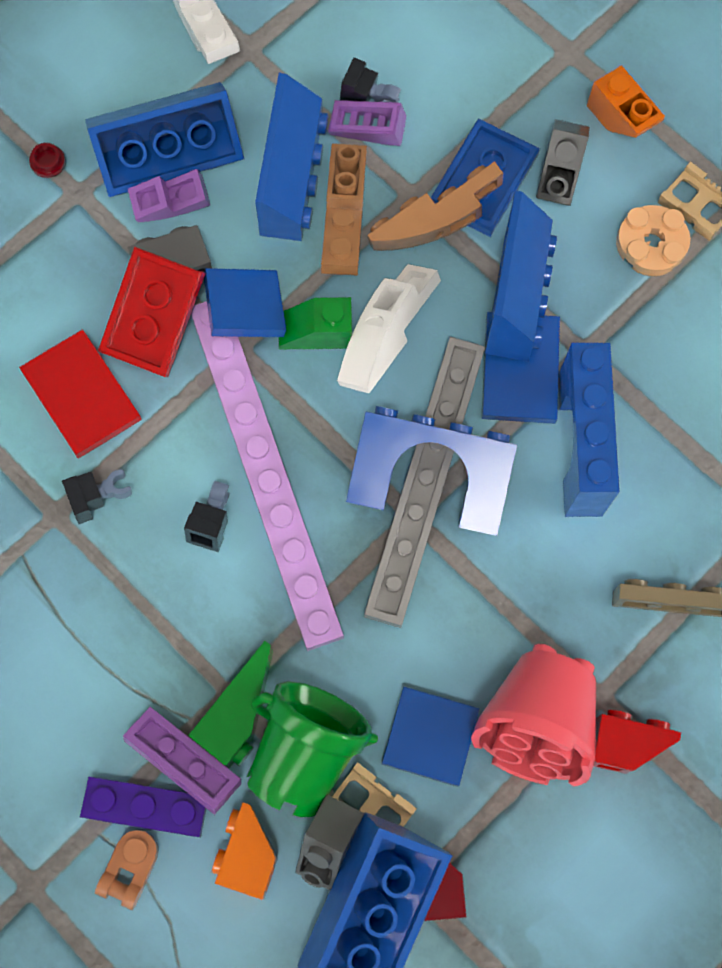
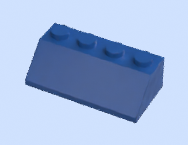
[255,73,328,241]
[85,82,244,197]
[485,190,557,362]
[297,812,452,968]

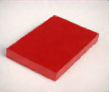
[98,247,205,377]
[19,329,142,459]

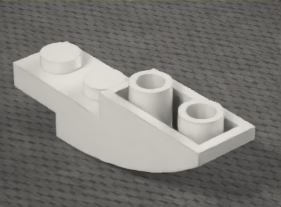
[172,0,240,64]
[337,264,441,393]

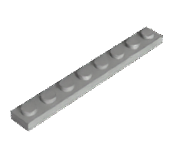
[364,337,485,628]

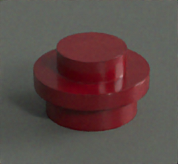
[29,142,66,178]

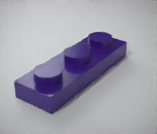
[80,776,207,838]

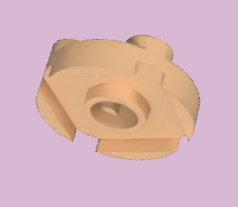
[616,205,690,276]

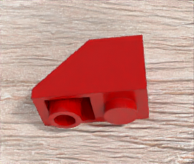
[593,710,682,774]

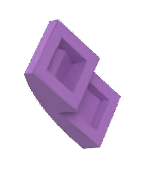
[128,169,211,223]

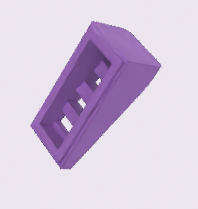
[328,100,406,146]

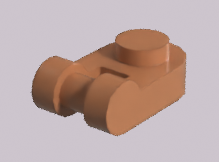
[95,830,159,910]

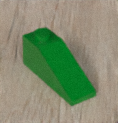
[188,641,273,769]

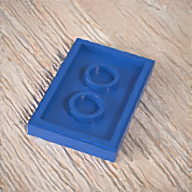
[431,118,540,237]
[482,312,560,424]

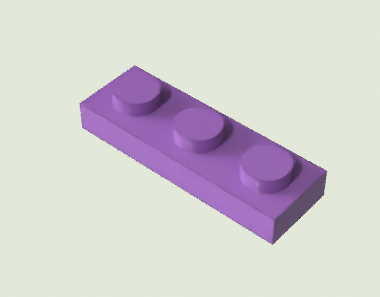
[123,707,241,815]

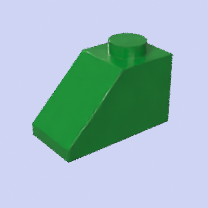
[279,297,352,350]

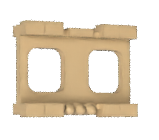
[658,162,722,241]
[332,762,417,827]

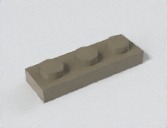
[612,579,722,617]

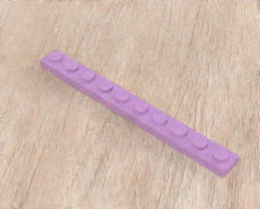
[191,301,344,651]

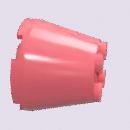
[471,644,596,787]

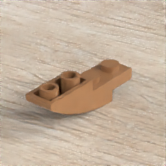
[321,143,367,276]
[368,161,503,251]

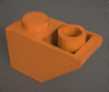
[587,65,665,138]
[211,802,278,900]

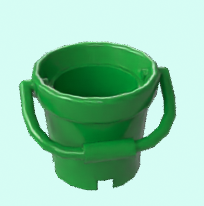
[246,681,378,817]

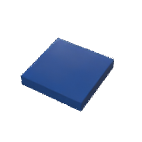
[204,268,286,337]
[382,686,480,787]

